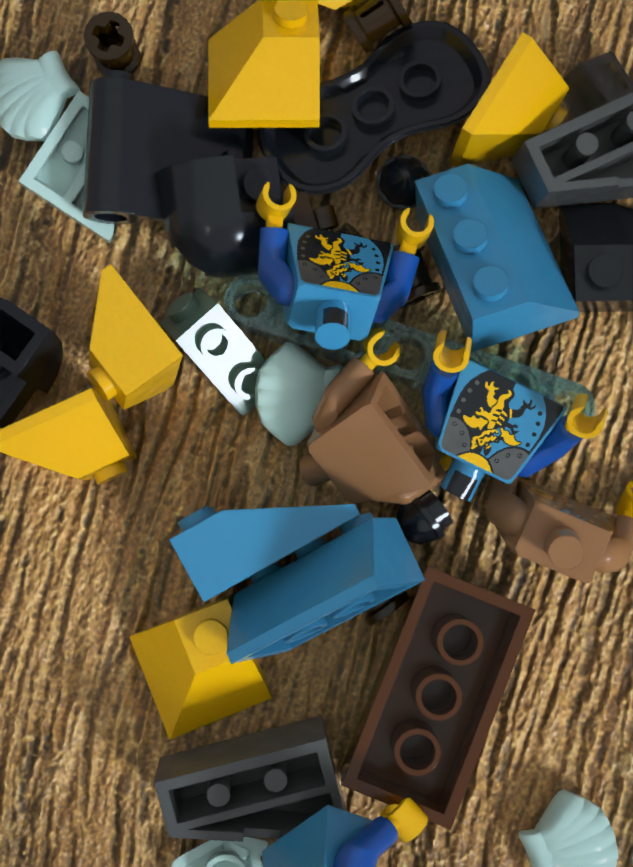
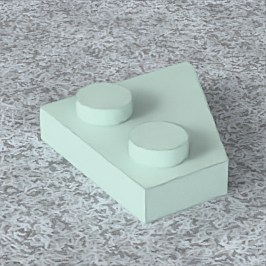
[18,91,115,243]

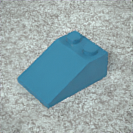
[169,504,360,602]

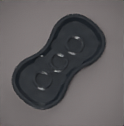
[257,20,491,195]

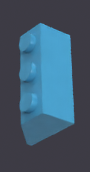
[415,164,580,352]
[227,513,425,664]

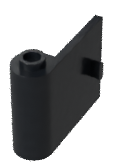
[83,70,254,224]

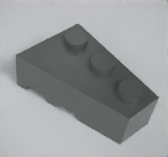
[511,92,633,209]
[154,716,347,842]

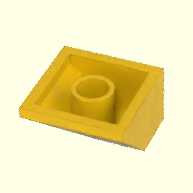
[208,0,320,128]
[449,32,570,167]
[87,264,183,410]
[0,388,137,485]
[129,594,273,740]

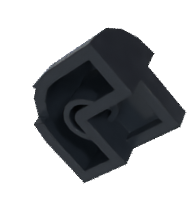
[157,155,294,278]
[0,297,63,429]

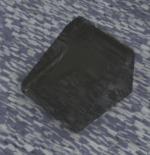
[563,51,633,118]

